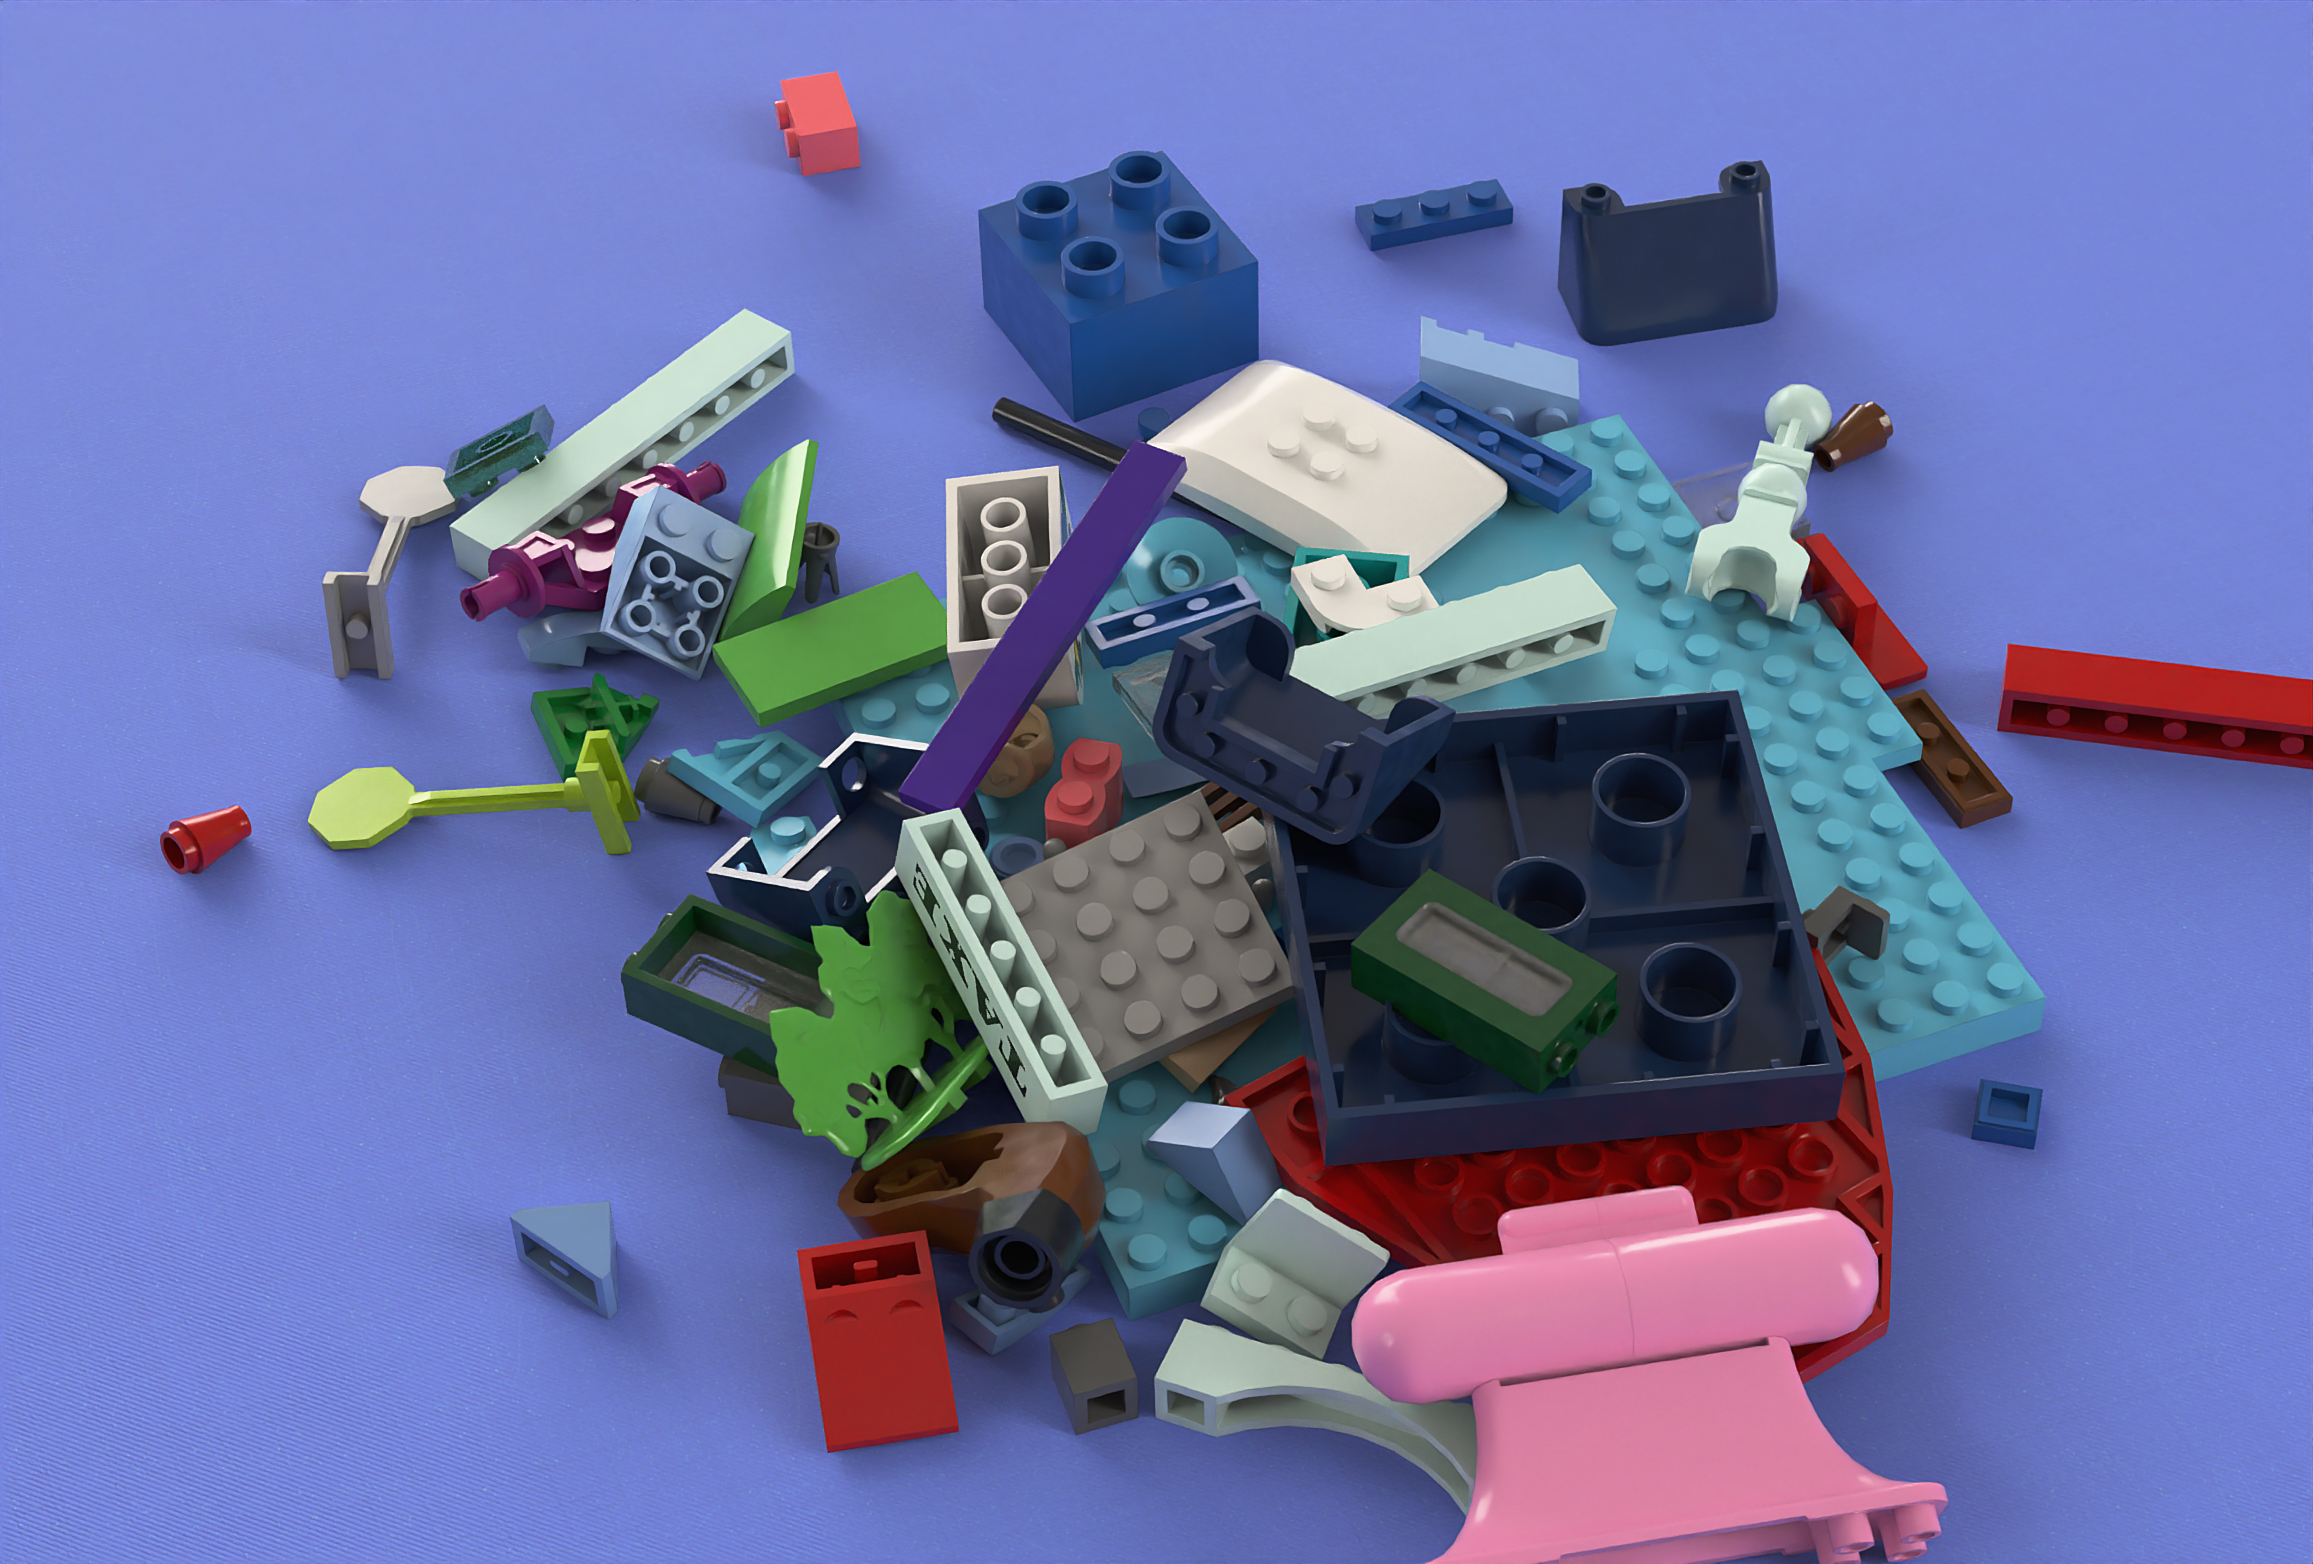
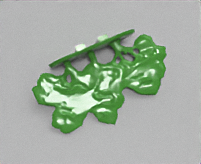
[769,890,993,1171]

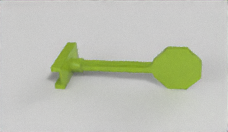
[308,730,641,855]

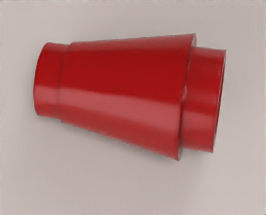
[160,805,252,875]

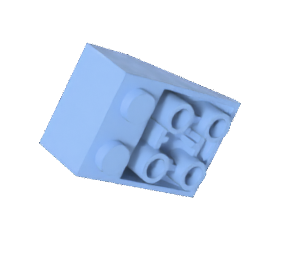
[600,485,755,681]

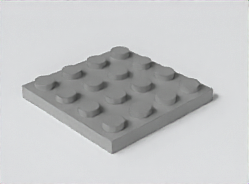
[999,789,1294,1084]

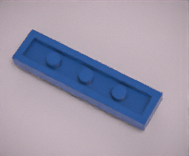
[1387,381,1592,514]

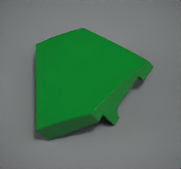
[530,673,660,782]

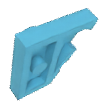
[667,730,825,829]

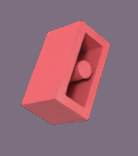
[774,71,860,176]

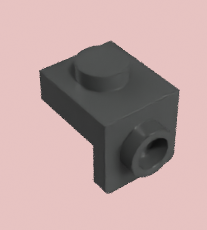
[1802,885,1890,965]

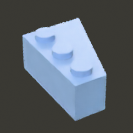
[1419,316,1579,438]

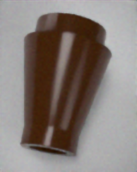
[1812,401,1893,472]

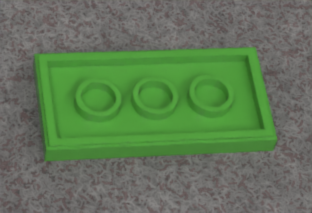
[712,571,948,728]

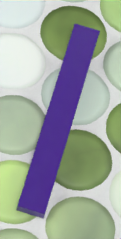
[898,439,1188,814]

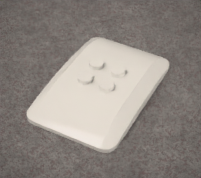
[1147,360,1508,578]

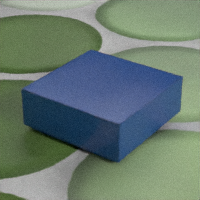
[1971,1079,2043,1150]

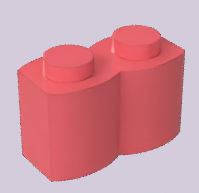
[1044,737,1124,850]

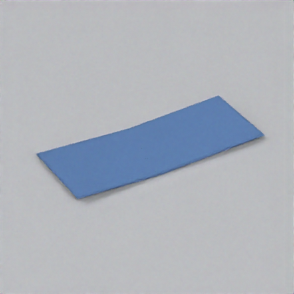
[1122,757,1207,799]

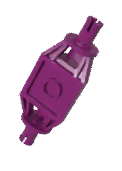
[460,460,727,622]

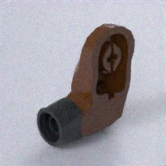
[837,1121,1106,1313]

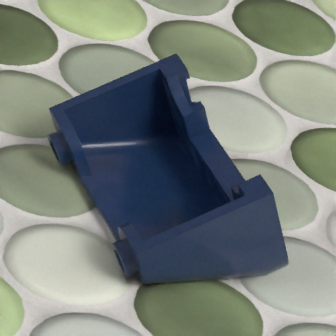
[1557,160,1778,346]
[1152,606,1456,845]

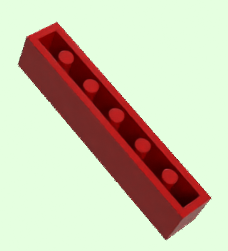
[1997,644,2313,770]

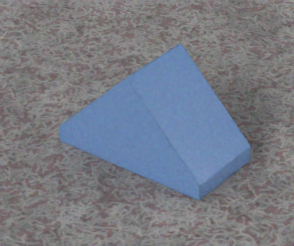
[1145,1101,1283,1227]
[510,1201,618,1320]

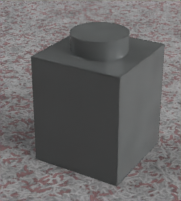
[1049,1318,1139,1435]

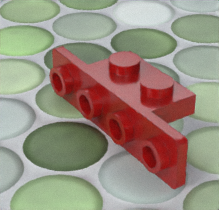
[1794,533,1928,691]

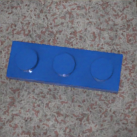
[1355,179,1514,251]
[1083,575,1262,669]

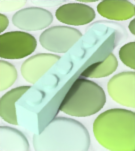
[1154,1318,1477,1517]

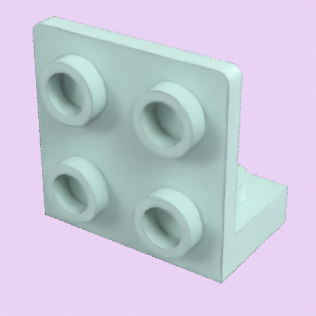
[1200,1189,1390,1361]

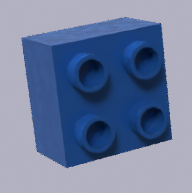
[978,151,1259,423]

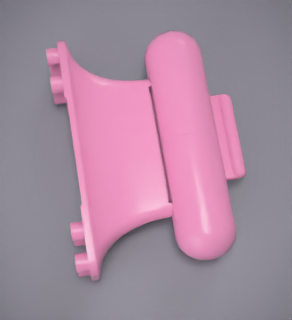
[1352,1185,1948,1564]

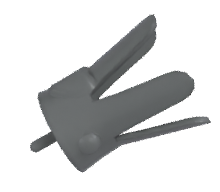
[799,522,840,604]

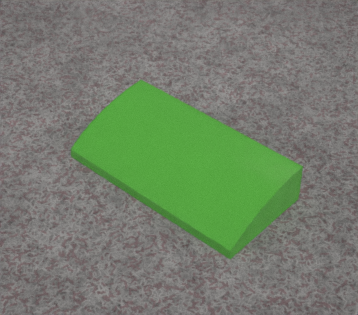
[717,439,819,643]

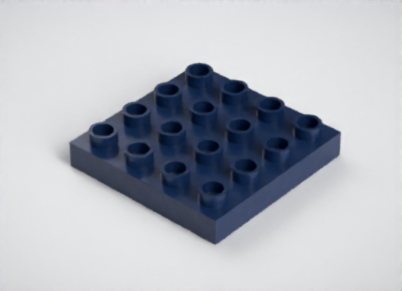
[1261,689,1846,1167]

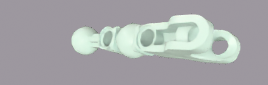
[1685,384,1832,622]

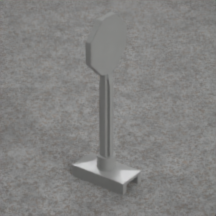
[322,466,463,679]

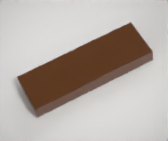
[1890,689,2013,829]

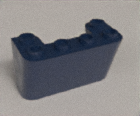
[705,733,990,946]

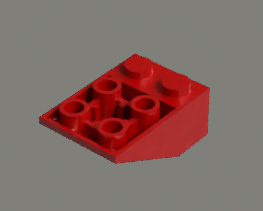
[797,1230,959,1453]

